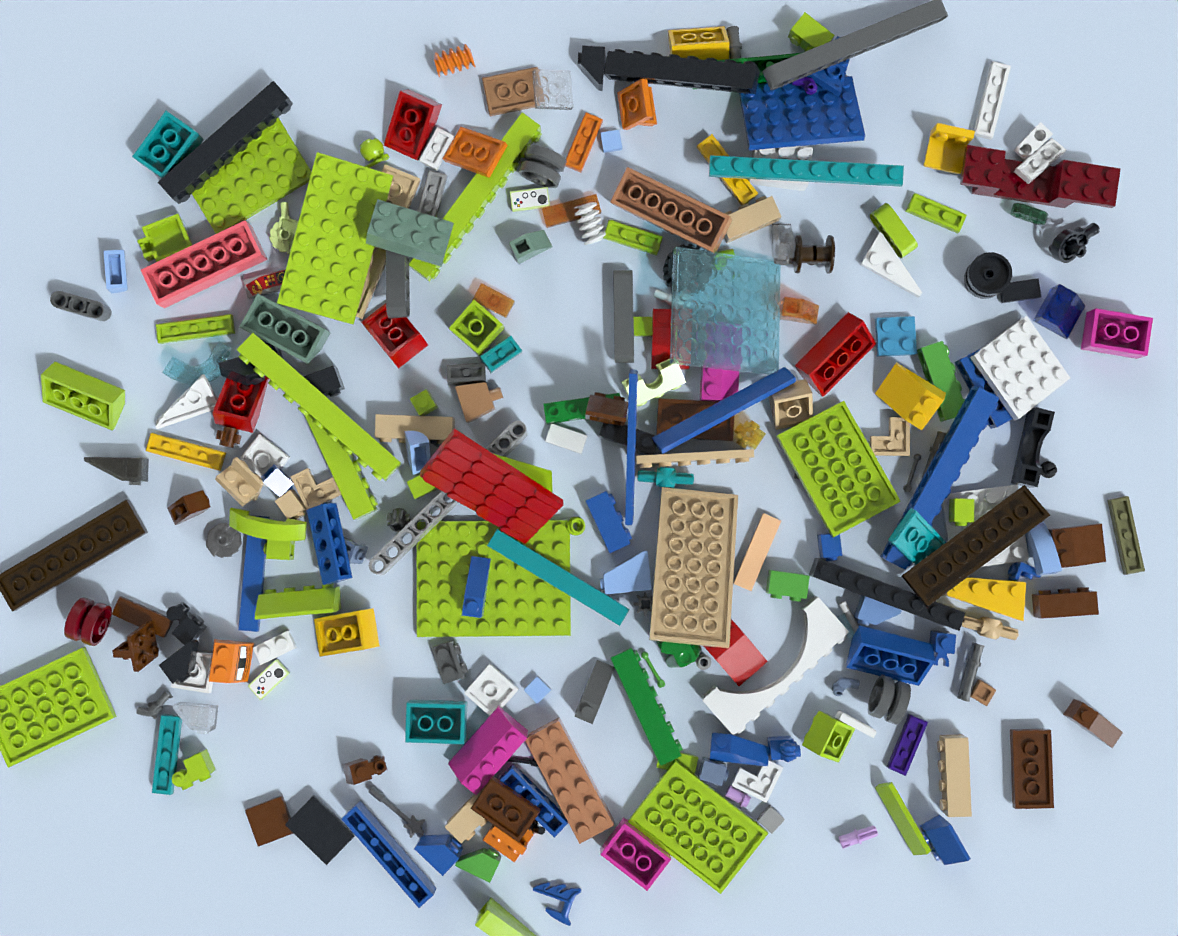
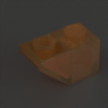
[778,297,819,325]

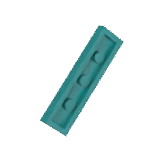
[152,714,183,795]

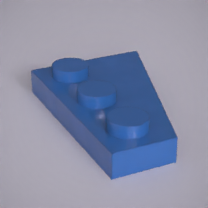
[807,36,850,97]

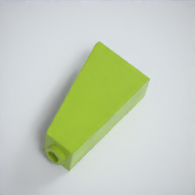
[475,897,536,936]

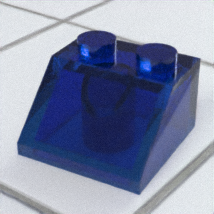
[1033,284,1085,339]

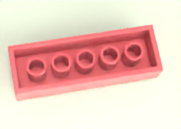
[141,220,268,308]

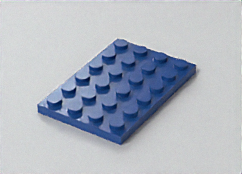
[739,76,865,150]

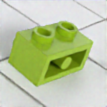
[788,12,835,52]

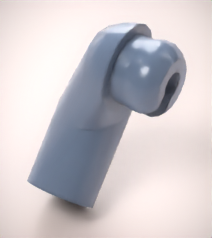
[832,677,860,696]

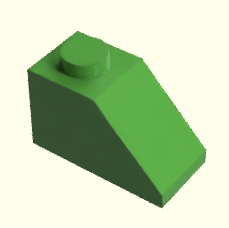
[455,848,502,883]

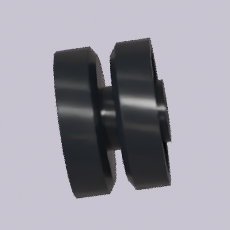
[964,252,1012,299]

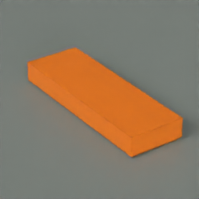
[565,112,603,173]

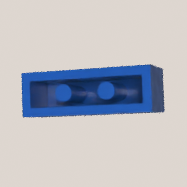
[586,491,632,553]

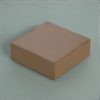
[970,679,996,706]

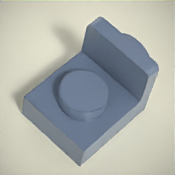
[344,537,368,564]

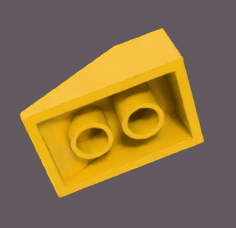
[875,362,946,430]
[314,608,380,657]

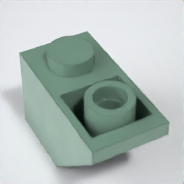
[509,230,553,264]

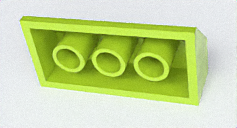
[41,362,125,431]
[255,583,342,620]

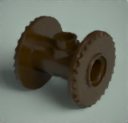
[793,235,835,274]

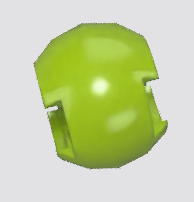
[360,138,384,161]

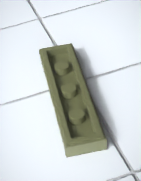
[1107,496,1145,575]

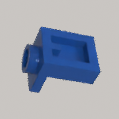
[1008,562,1041,581]

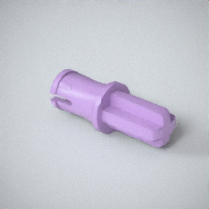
[838,825,878,849]

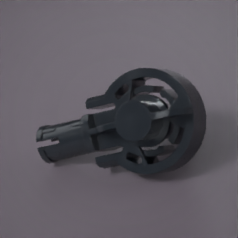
[1049,223,1100,263]

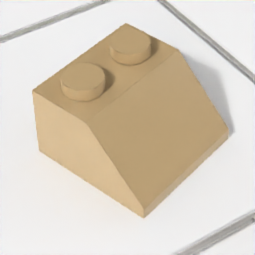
[769,379,813,430]

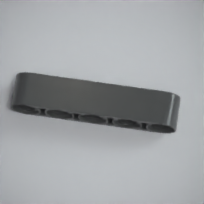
[386,250,410,319]
[613,270,634,363]

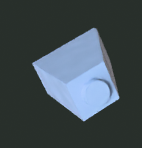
[600,551,652,594]

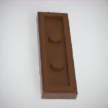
[112,596,173,638]

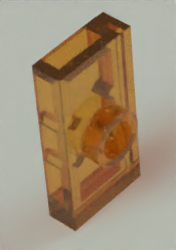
[472,283,515,318]

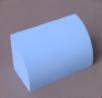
[104,250,128,293]
[405,431,431,475]

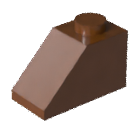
[167,490,211,525]

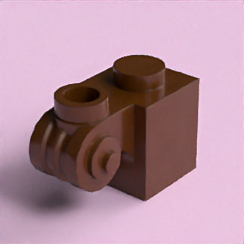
[342,755,387,785]

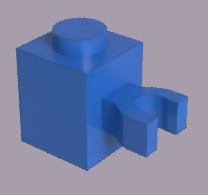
[929,631,956,667]

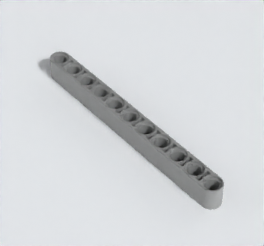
[369,421,527,575]

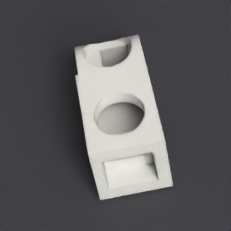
[1013,122,1053,161]

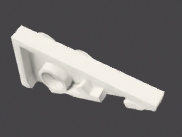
[860,232,922,298]
[155,374,218,429]

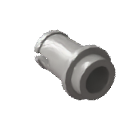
[696,654,711,670]

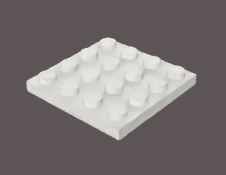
[970,316,1070,421]
[941,484,1029,567]

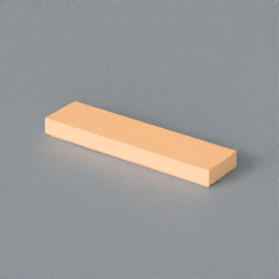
[733,513,781,591]

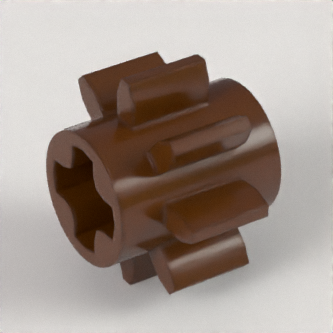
[215,426,242,448]

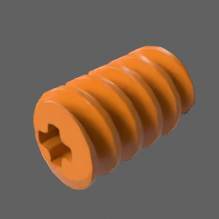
[434,44,475,77]

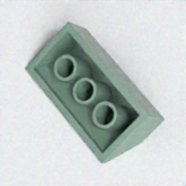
[240,293,330,364]

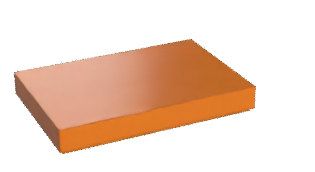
[443,127,508,178]

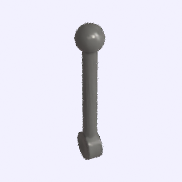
[903,454,921,492]

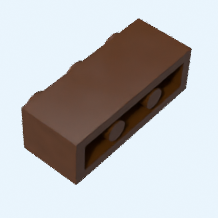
[1032,587,1099,619]

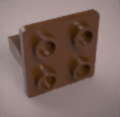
[112,621,159,672]

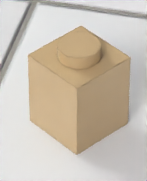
[275,490,306,520]

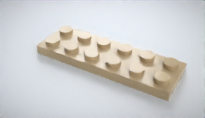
[635,449,754,468]

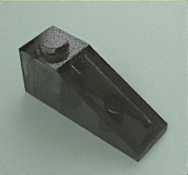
[84,457,149,485]

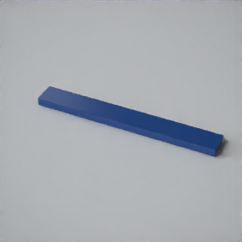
[652,367,796,454]
[625,369,638,525]

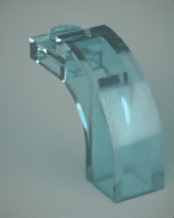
[162,341,231,385]

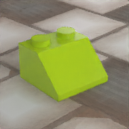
[802,711,855,763]

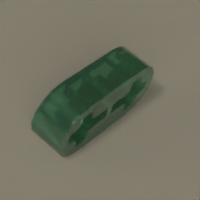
[1010,203,1048,225]

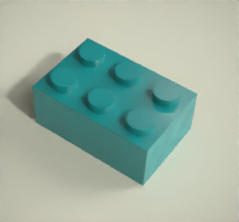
[132,111,204,178]
[405,700,468,744]

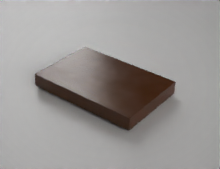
[470,776,541,842]

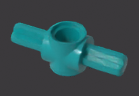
[637,467,694,488]

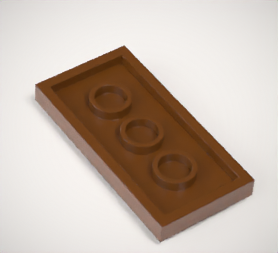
[656,398,735,441]
[1010,729,1054,809]

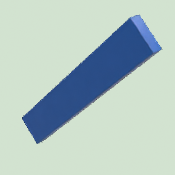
[238,515,270,632]

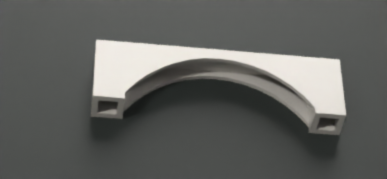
[700,596,849,735]

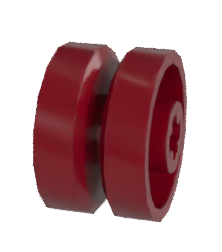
[64,597,112,646]

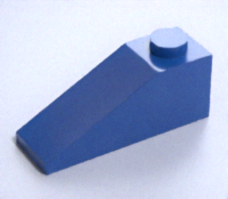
[462,556,491,618]
[709,733,769,766]

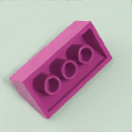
[700,323,742,402]
[448,706,528,795]

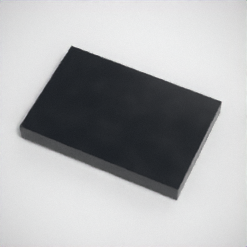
[285,795,355,865]

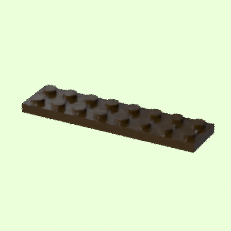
[902,485,1050,607]
[0,499,148,612]

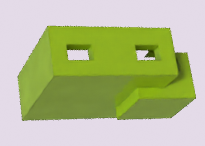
[137,214,193,262]

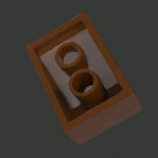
[586,392,628,426]
[1048,524,1106,568]

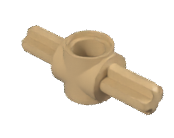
[961,616,1019,640]

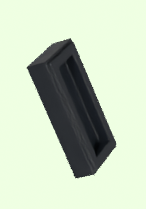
[1000,278,1042,303]

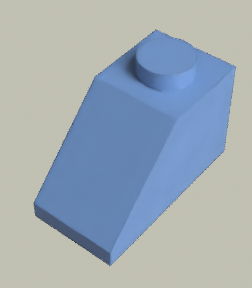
[854,595,902,627]

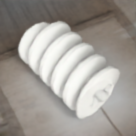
[574,202,606,245]

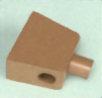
[455,382,503,423]

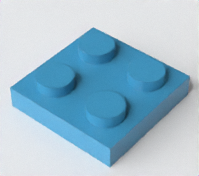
[875,316,917,357]

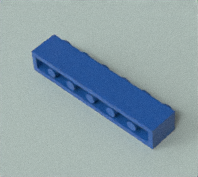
[341,800,437,908]

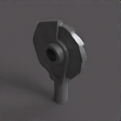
[206,523,242,558]

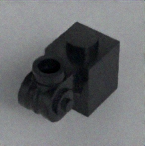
[166,602,207,645]

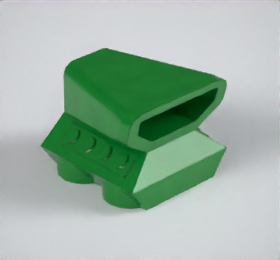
[656,641,702,668]

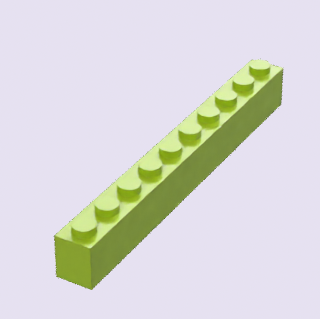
[409,112,542,282]
[236,333,401,481]

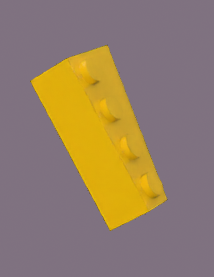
[944,577,1026,621]

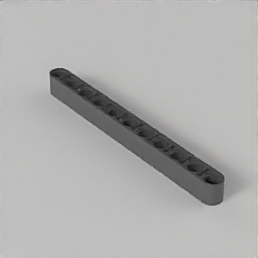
[762,0,948,90]

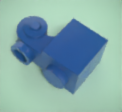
[767,736,801,762]

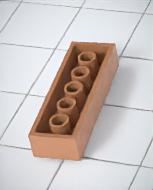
[610,167,732,255]
[525,717,614,844]

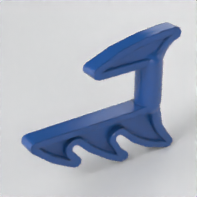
[533,882,582,926]

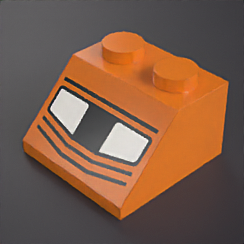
[208,639,254,683]

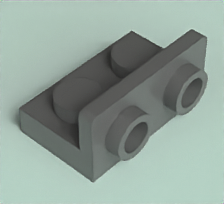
[431,640,468,684]

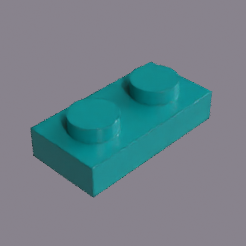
[480,336,522,373]

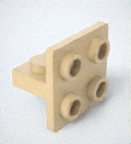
[215,457,264,507]

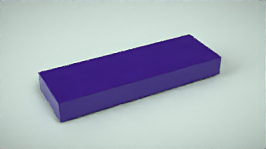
[887,714,928,776]

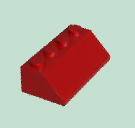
[795,312,876,397]

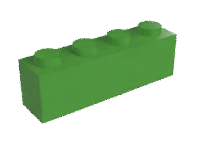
[917,341,965,422]

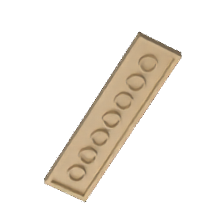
[356,165,421,320]

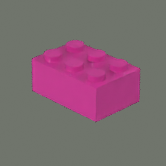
[1081,308,1153,359]
[600,817,671,891]

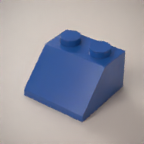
[920,814,971,865]
[414,834,463,876]

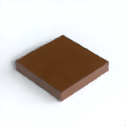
[245,795,294,847]

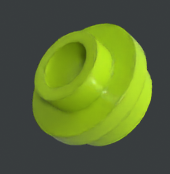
[566,516,585,536]

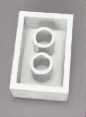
[749,146,813,191]

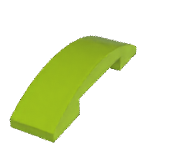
[229,508,307,541]

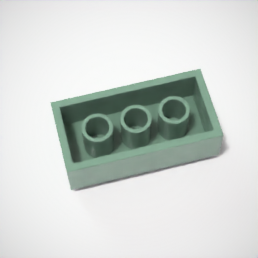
[366,199,454,267]

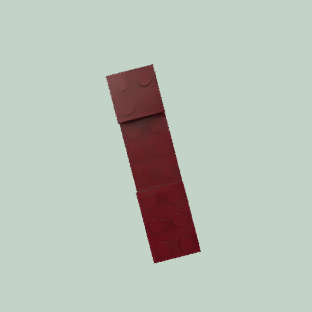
[960,145,1121,208]

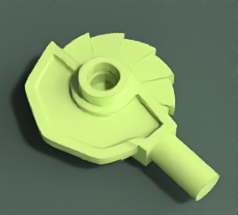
[269,202,298,254]

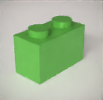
[766,570,810,602]

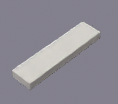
[974,61,1011,140]

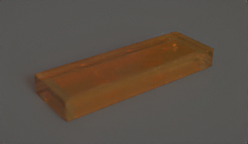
[542,194,601,228]

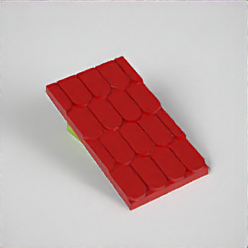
[420,428,564,544]

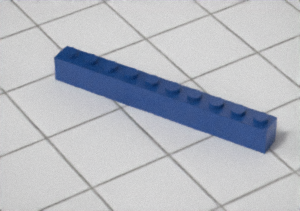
[880,386,999,570]

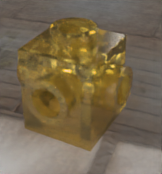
[734,420,766,450]

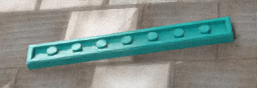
[487,529,630,626]

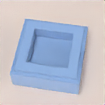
[601,130,622,153]
[524,676,551,704]

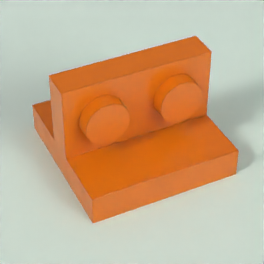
[617,79,657,130]
[483,825,535,862]

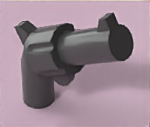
[137,690,173,720]

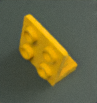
[923,123,975,174]

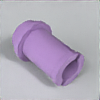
[725,785,751,807]

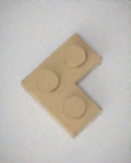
[870,417,910,456]
[291,468,342,510]

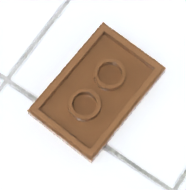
[482,67,545,117]

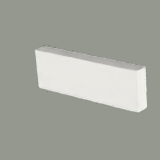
[1014,138,1066,184]

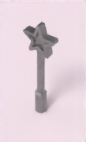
[368,786,425,838]

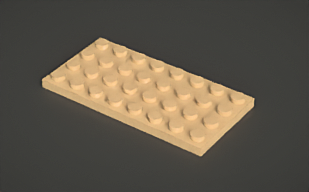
[649,487,738,648]

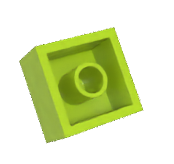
[449,300,505,356]

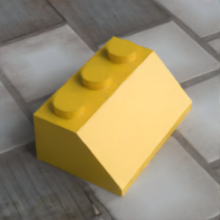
[668,26,729,60]

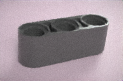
[50,291,112,321]

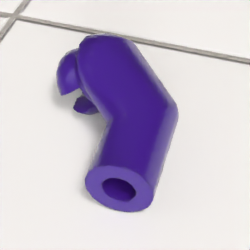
[792,77,817,95]

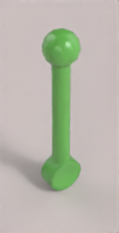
[641,651,665,688]

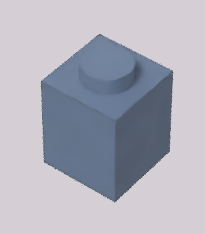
[698,757,729,786]

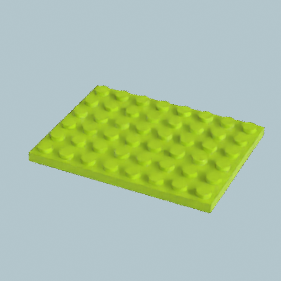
[417,520,571,637]

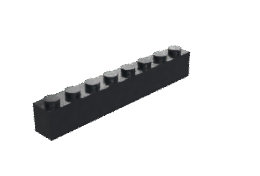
[604,49,760,95]
[157,81,293,204]
[809,558,966,631]

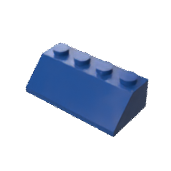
[846,625,935,686]

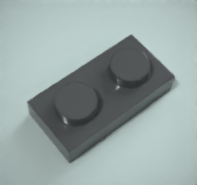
[447,363,486,386]

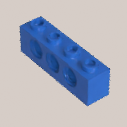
[954,349,1013,429]
[307,503,353,585]
[499,764,568,838]

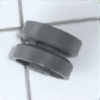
[519,145,567,188]
[868,674,911,725]

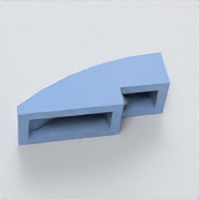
[1025,521,1062,576]

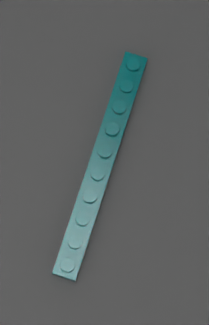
[709,155,904,187]

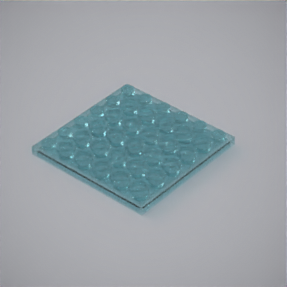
[670,247,781,375]

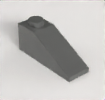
[574,660,615,724]

